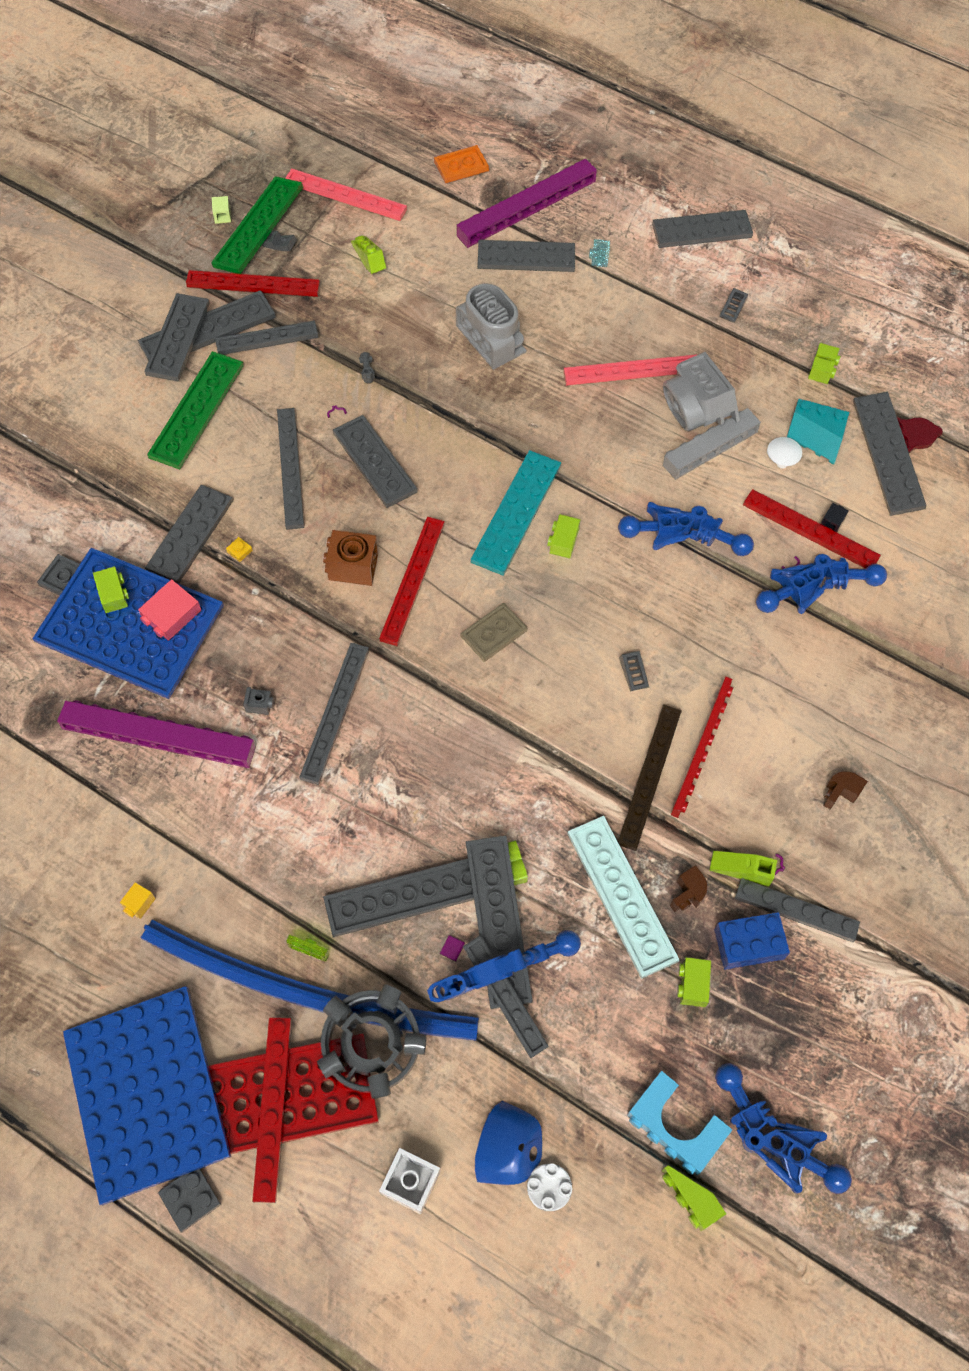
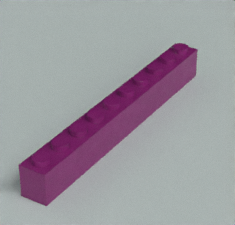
[457,158,597,248]
[57,700,256,768]

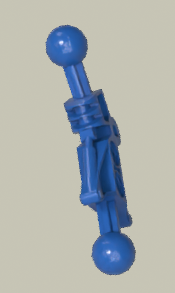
[618,502,754,556]
[756,554,887,614]
[715,1063,852,1194]

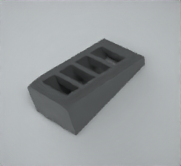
[719,288,748,323]
[619,651,649,692]

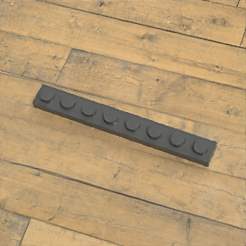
[277,408,304,530]
[299,643,369,785]

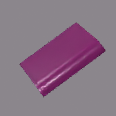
[440,935,465,962]

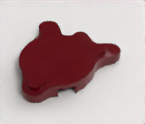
[897,417,943,453]

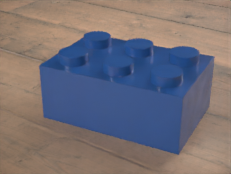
[714,912,790,970]

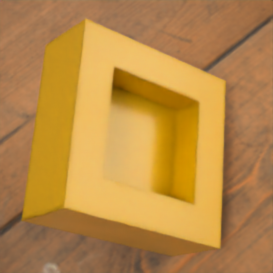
[226,537,253,562]

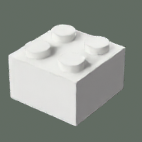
[379,1148,441,1214]

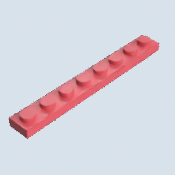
[285,168,407,221]
[563,354,697,386]

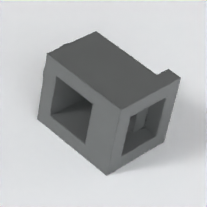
[243,687,274,715]

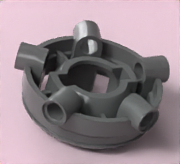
[317,984,426,1099]

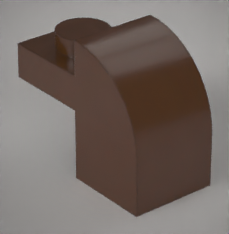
[823,771,868,810]
[670,865,707,912]

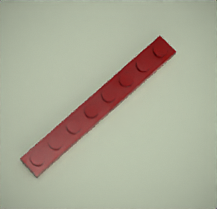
[186,270,320,297]
[743,489,881,569]
[379,516,445,647]
[671,677,734,818]
[252,1018,292,1203]

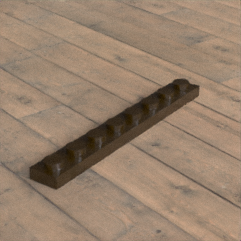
[618,705,682,851]

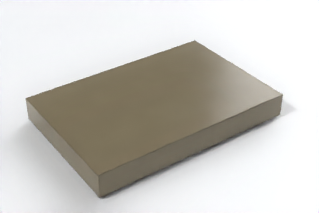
[460,603,528,662]

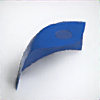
[475,1101,542,1185]

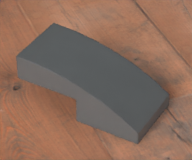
[261,231,297,251]

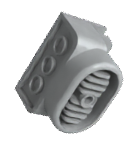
[456,283,527,370]
[663,352,740,432]

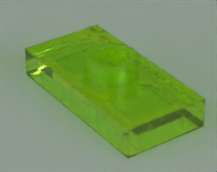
[286,935,329,962]

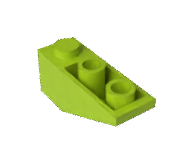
[351,236,387,274]
[709,851,777,887]
[662,1165,726,1231]

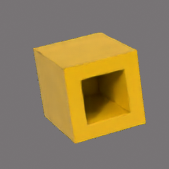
[120,882,156,919]

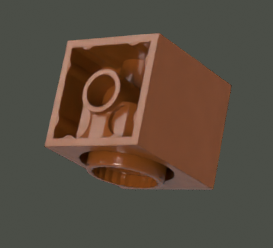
[323,530,378,586]

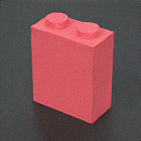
[138,579,201,641]

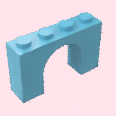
[627,1071,732,1175]

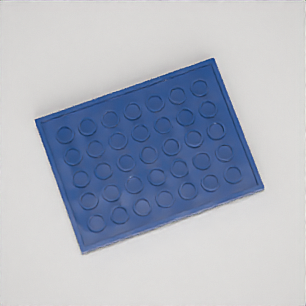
[32,548,224,699]
[63,986,232,1206]

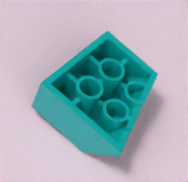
[787,399,849,465]

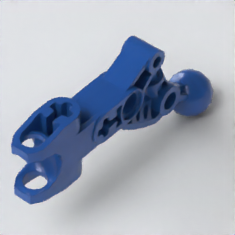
[427,930,581,1002]

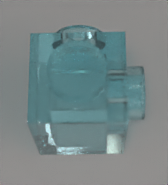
[589,239,610,267]

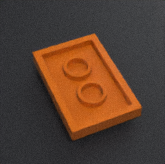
[434,145,489,183]

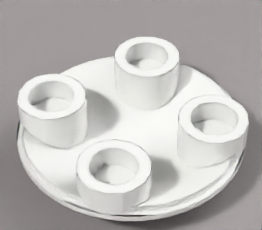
[767,437,802,469]
[527,1163,572,1211]

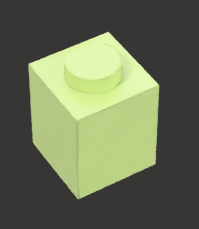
[212,196,231,224]

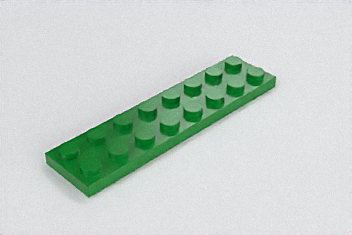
[211,176,303,274]
[147,351,244,470]

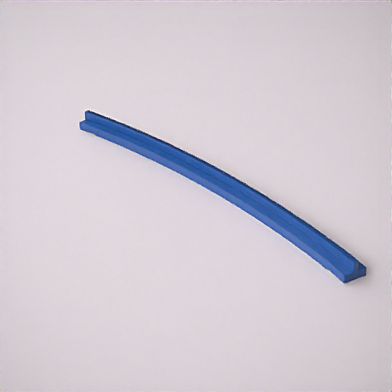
[140,920,478,1041]

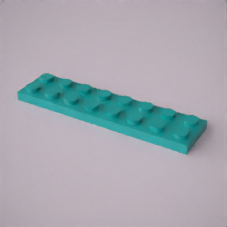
[470,450,561,576]

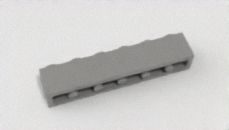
[663,408,761,480]

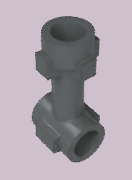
[359,352,375,384]

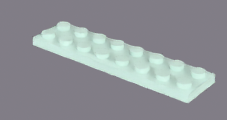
[567,816,679,979]

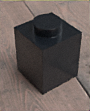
[821,503,849,532]

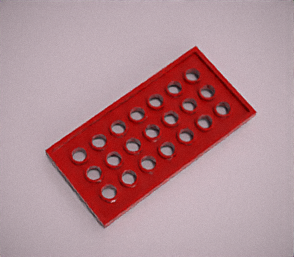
[209,1034,379,1154]

